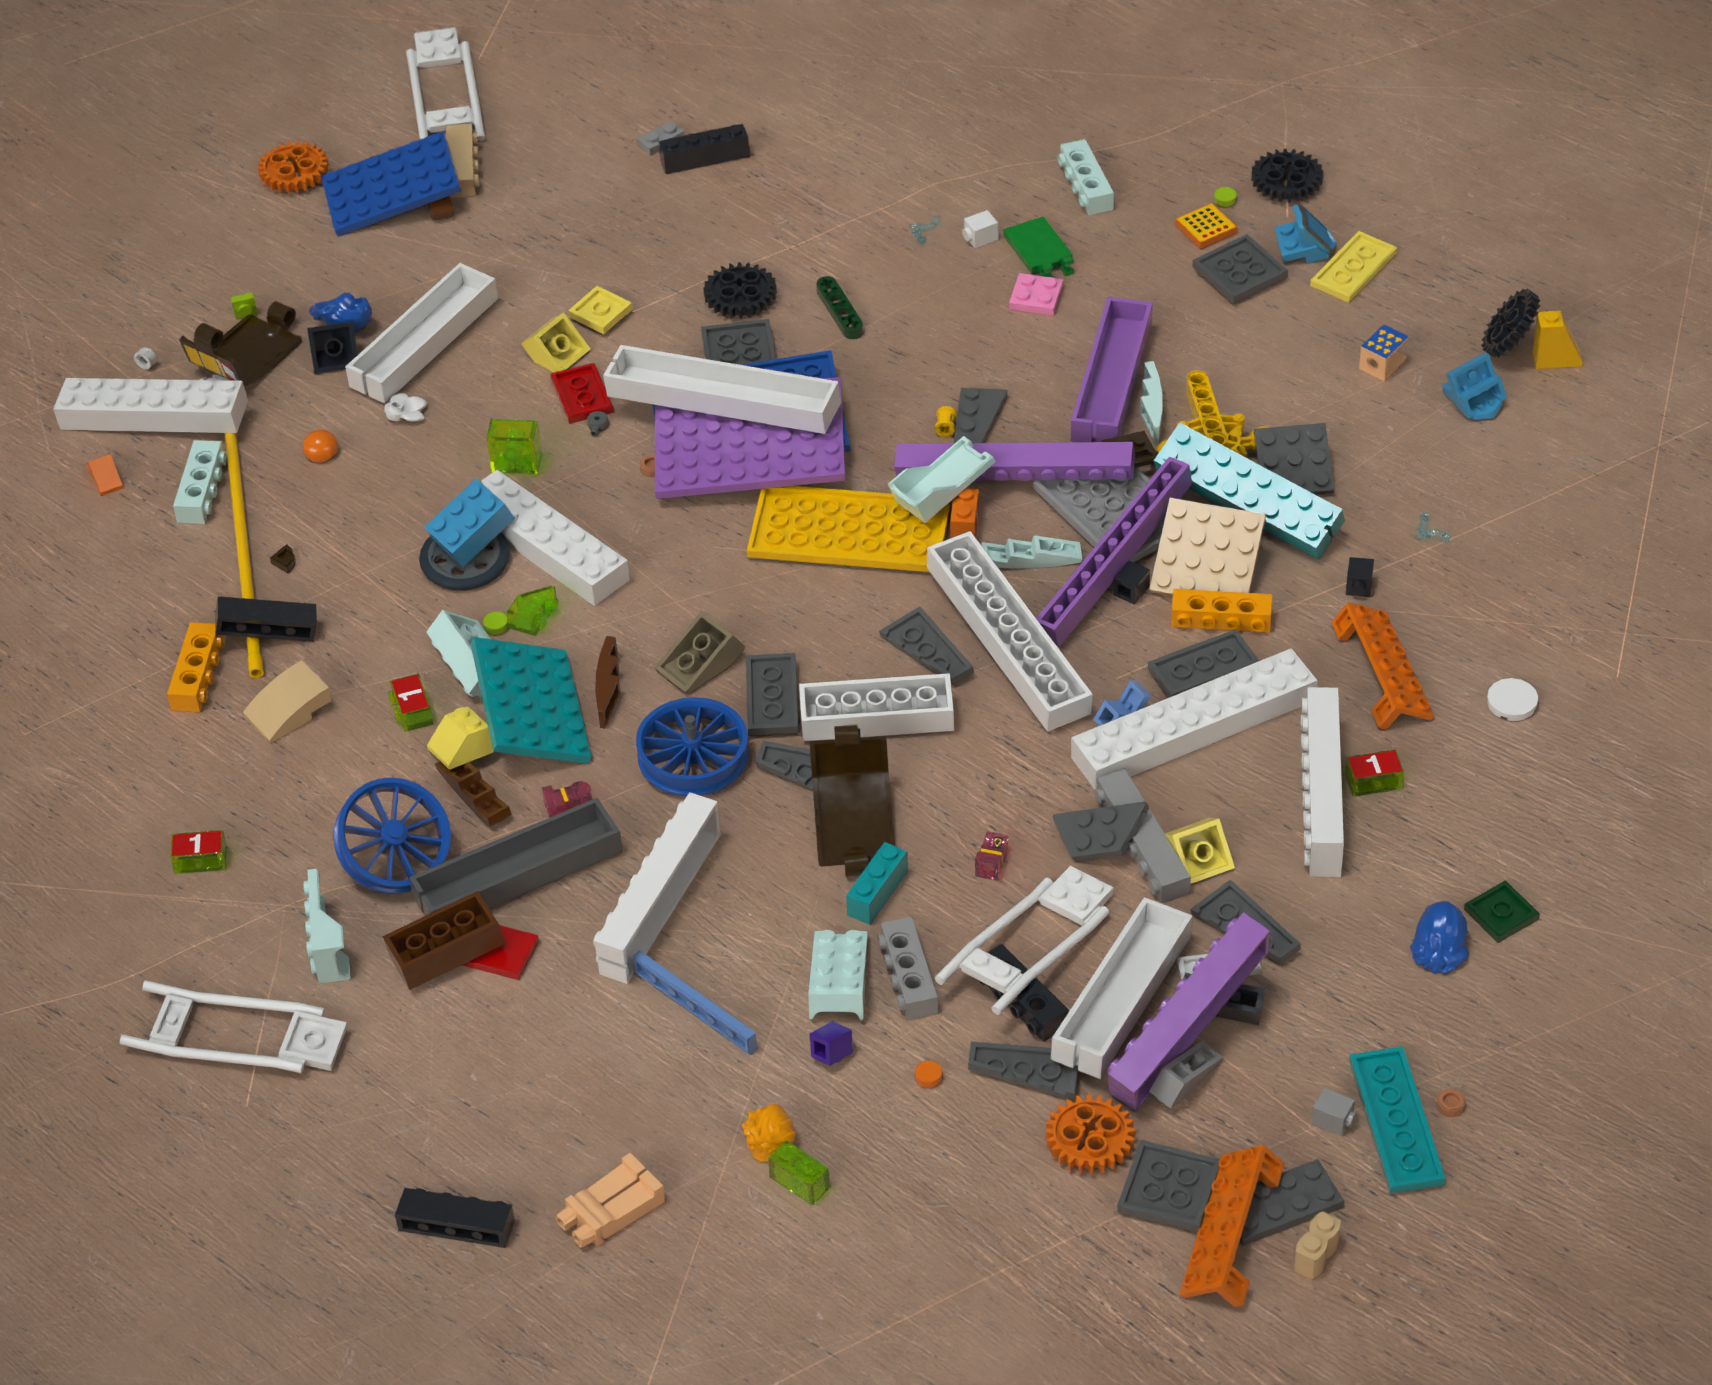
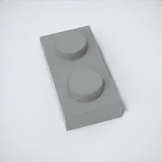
[637,121,685,156]

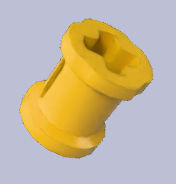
[935,406,957,437]

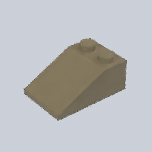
[654,611,746,694]

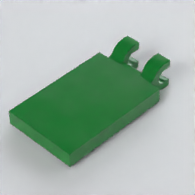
[1003,216,1074,278]

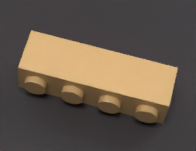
[446,124,479,198]

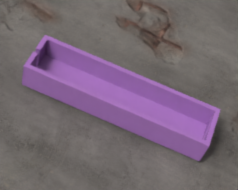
[1071,297,1153,442]
[1108,912,1270,1112]

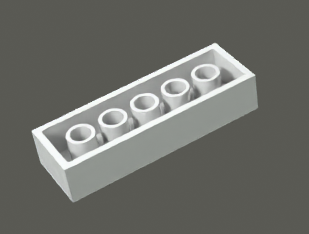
[799,673,954,741]

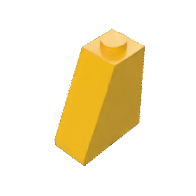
[1532,311,1583,369]

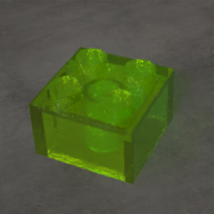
[486,419,542,474]

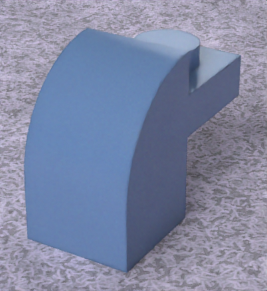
[1093,680,1152,726]

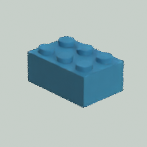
[424,478,515,567]

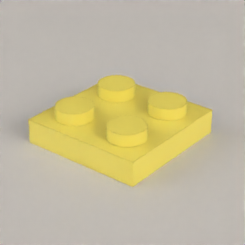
[568,286,632,334]

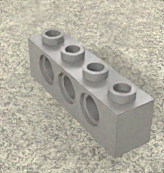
[877,917,938,1020]

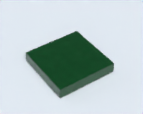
[1464,880,1540,943]

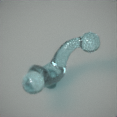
[909,216,939,244]
[1416,512,1451,543]

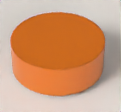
[915,1061,942,1088]

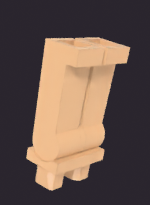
[556,1153,665,1248]

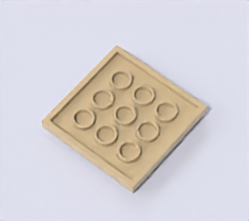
[1149,498,1266,596]

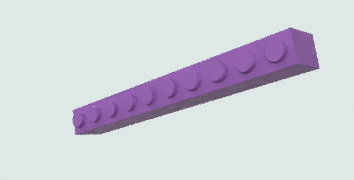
[894,442,1135,481]
[1036,456,1192,649]

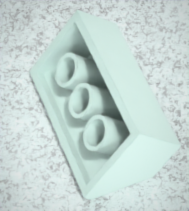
[427,610,490,697]

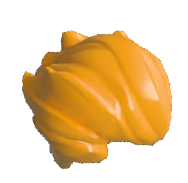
[742,1104,796,1162]

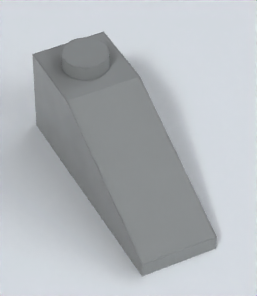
[1149,1041,1223,1108]

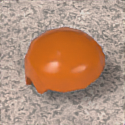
[303,429,338,463]

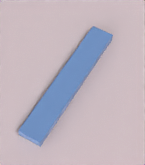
[633,950,757,1055]

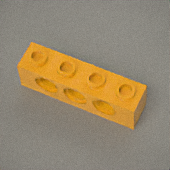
[1171,589,1272,633]
[167,622,224,713]

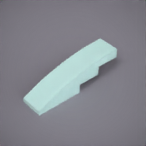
[1140,361,1162,445]
[981,535,1083,569]

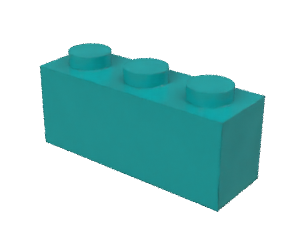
[846,842,908,925]

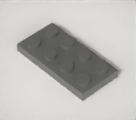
[1148,629,1259,698]
[746,653,799,736]
[1240,1159,1344,1246]

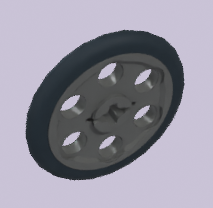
[419,533,510,590]

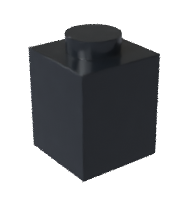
[1346,557,1374,597]
[1114,561,1150,605]

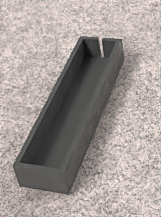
[409,798,622,916]

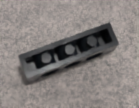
[979,944,1069,1042]

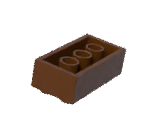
[382,891,505,990]

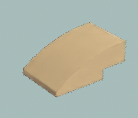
[243,660,332,744]

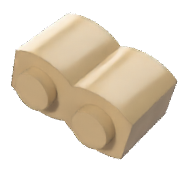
[1294,1211,1341,1280]

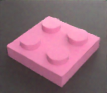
[1009,273,1063,316]

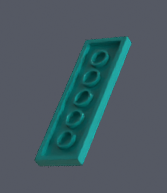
[1349,1046,1446,1194]

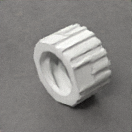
[134,347,157,370]

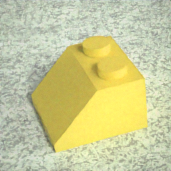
[521,312,590,373]
[427,706,493,770]
[1165,818,1235,884]

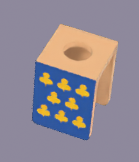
[1359,325,1408,381]

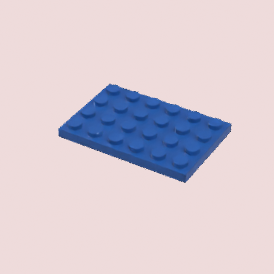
[321,131,461,237]

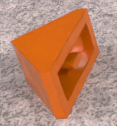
[85,454,123,496]

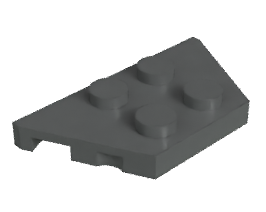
[1053,802,1149,862]

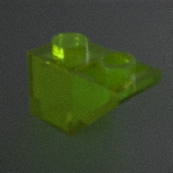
[507,585,559,636]

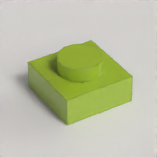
[230,292,258,320]

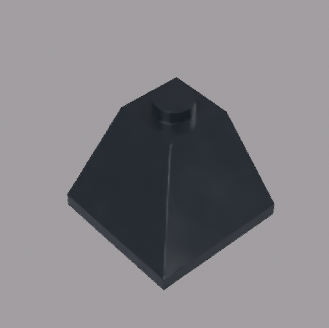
[307,321,358,374]

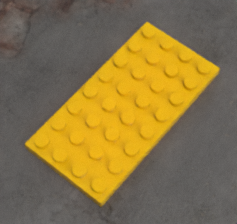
[747,486,951,572]

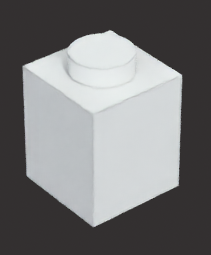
[962,210,998,248]

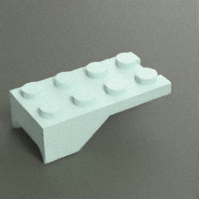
[888,436,995,523]
[304,869,351,984]
[808,930,868,1020]

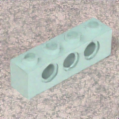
[1057,139,1114,216]
[173,440,227,524]

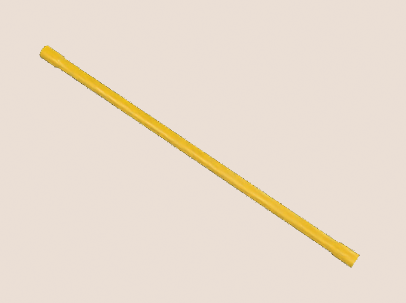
[224,433,264,679]

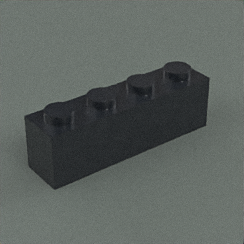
[658,124,750,175]
[215,596,317,642]
[395,1187,515,1248]

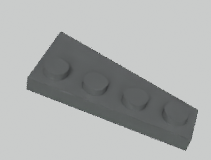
[954,388,1007,443]
[879,607,974,685]
[1190,879,1301,964]

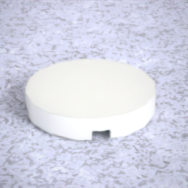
[1487,678,1538,721]

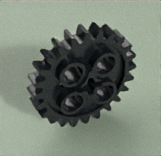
[1251,148,1324,203]
[703,262,777,319]
[1481,289,1540,358]

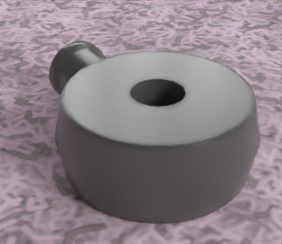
[587,411,609,436]

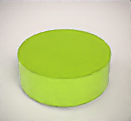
[1214,187,1237,207]
[483,612,508,635]

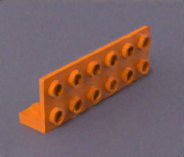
[1331,602,1434,730]
[1179,1145,1285,1307]

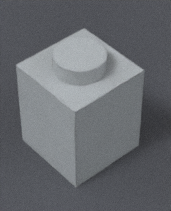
[1312,1088,1357,1136]

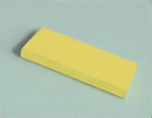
[1310,231,1397,303]

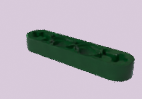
[816,276,863,339]

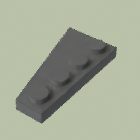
[756,741,813,791]
[968,1042,1078,1101]

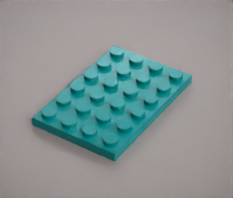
[471,637,591,764]

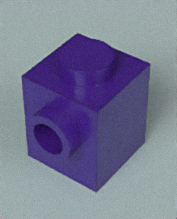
[810,1021,853,1066]

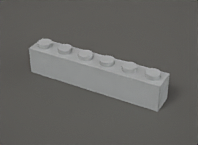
[1094,769,1191,903]

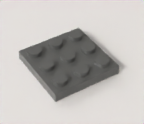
[1192,234,1288,303]
[701,319,776,365]
[1254,423,1334,495]
[1117,1140,1220,1232]

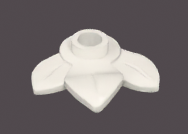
[384,393,427,421]

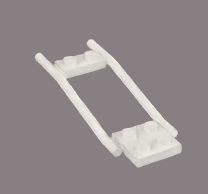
[406,27,485,142]
[935,866,1113,1015]
[120,980,347,1074]

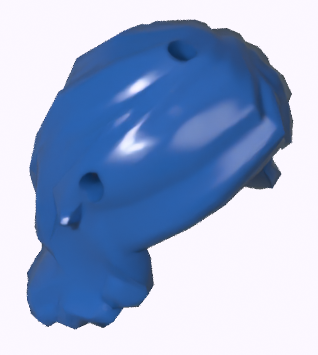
[309,292,372,332]
[1410,901,1469,974]

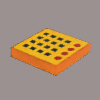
[1175,203,1237,249]

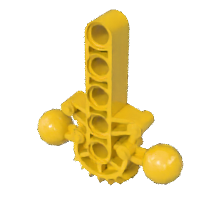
[1156,370,1270,458]

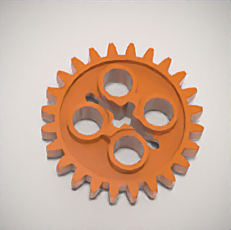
[258,140,329,194]
[1045,1094,1135,1175]

